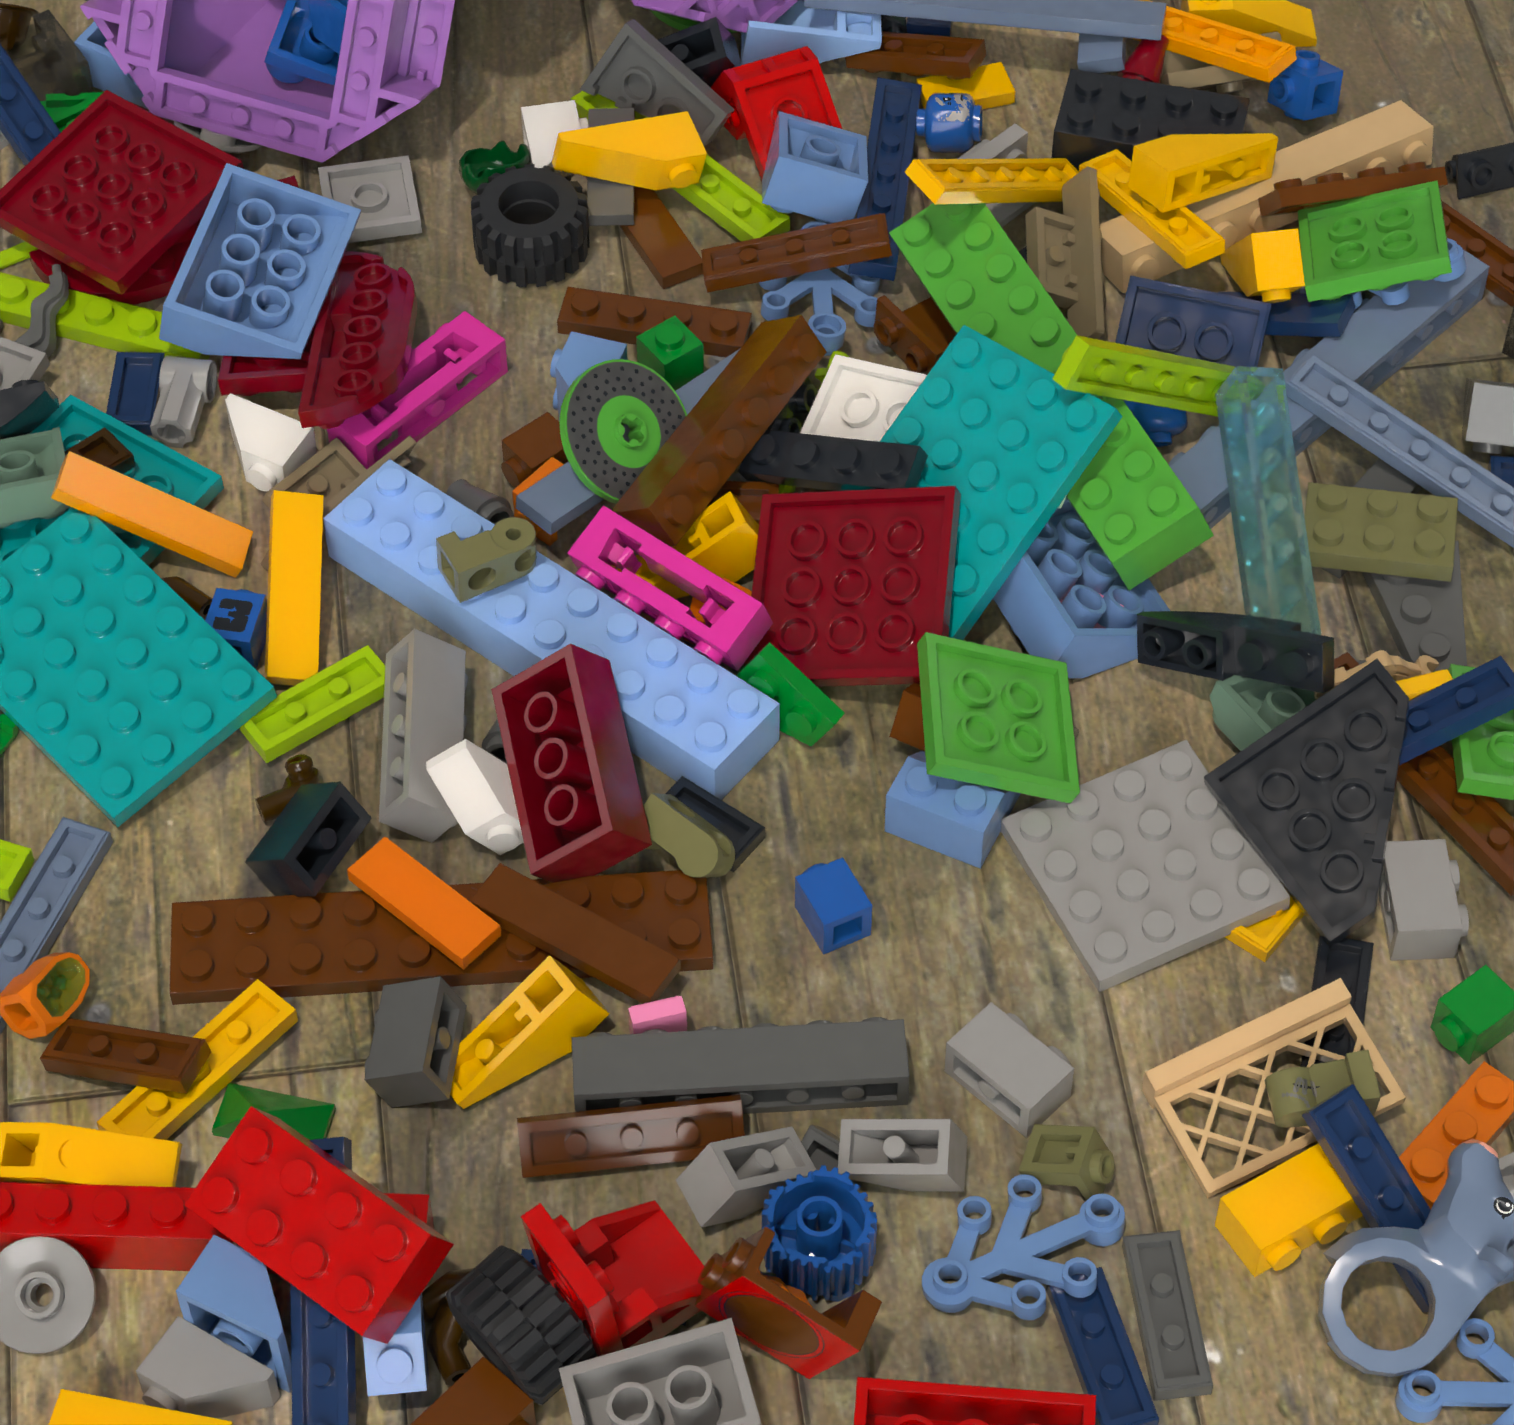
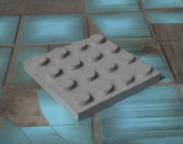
[1001,740,1290,992]

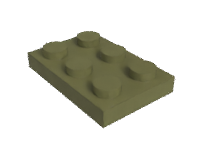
[1299,482,1458,582]

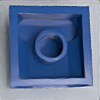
[264,0,339,85]

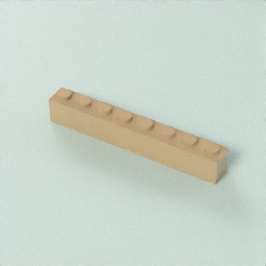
[1099,100,1434,293]

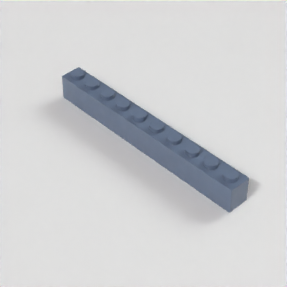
[1168,250,1490,529]

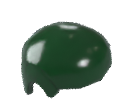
[459,140,530,194]

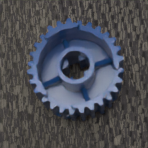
[762,1165,877,1302]

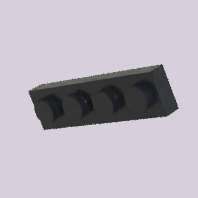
[738,430,928,491]

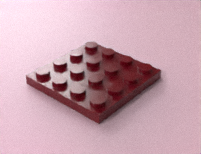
[0,90,244,295]
[744,486,961,687]

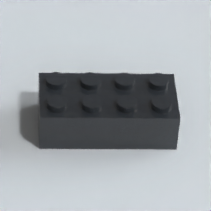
[1051,69,1250,171]

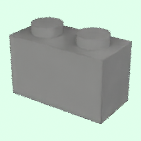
[1378,839,1469,961]
[944,1002,1074,1138]

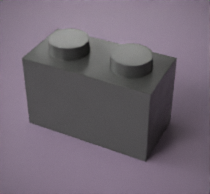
[364,976,467,1108]

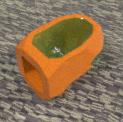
[0,952,90,1039]

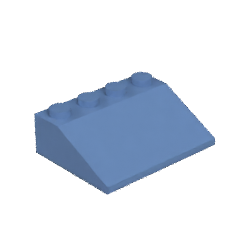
[159,163,361,359]
[993,498,1170,678]

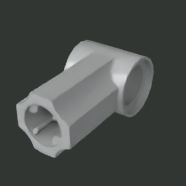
[150,355,217,448]

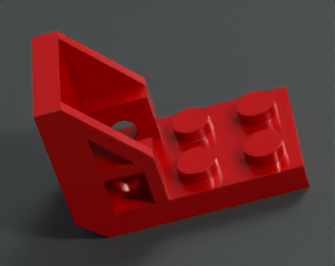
[711,46,842,214]
[521,1200,704,1357]

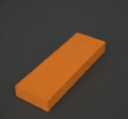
[347,837,501,970]

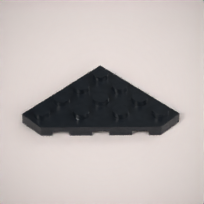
[1204,659,1409,948]

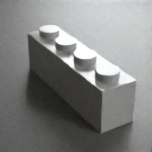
[379,628,468,843]

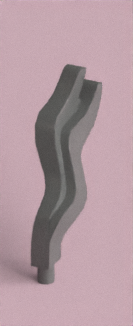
[15,264,69,357]

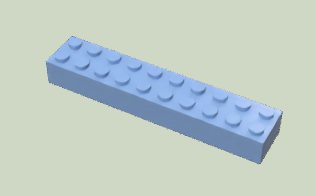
[323,459,780,800]

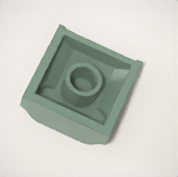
[0,427,70,528]
[1210,675,1316,751]

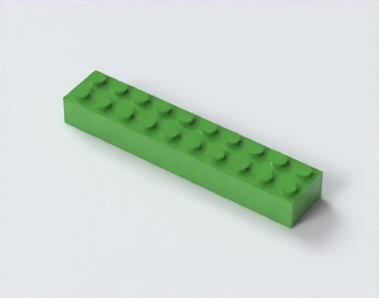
[889,203,1214,591]

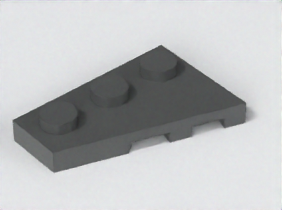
[580,19,735,147]
[1362,541,1467,672]

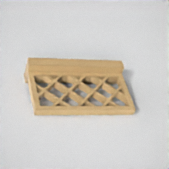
[1142,978,1406,1199]

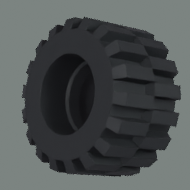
[471,164,590,287]
[446,1245,597,1405]

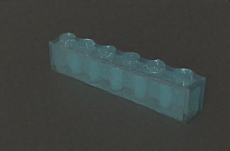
[1215,366,1321,635]

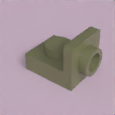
[1018,1124,1115,1200]

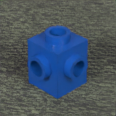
[1267,50,1344,121]

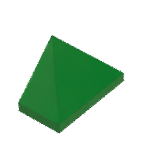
[212,1083,336,1140]

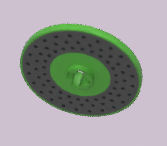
[560,359,687,504]

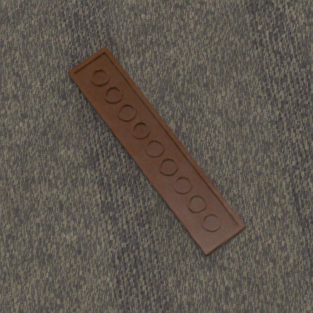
[170,870,713,1005]

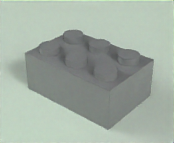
[559,1318,762,1425]

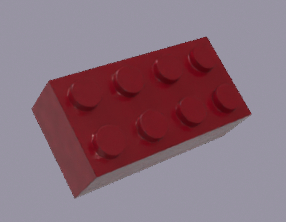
[491,643,652,883]

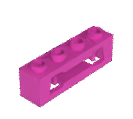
[327,311,508,469]
[567,505,773,672]

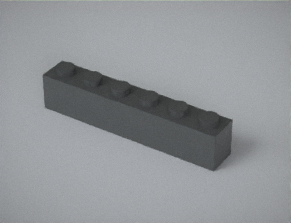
[572,1017,910,1114]

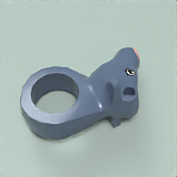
[1318,1139,1514,1377]

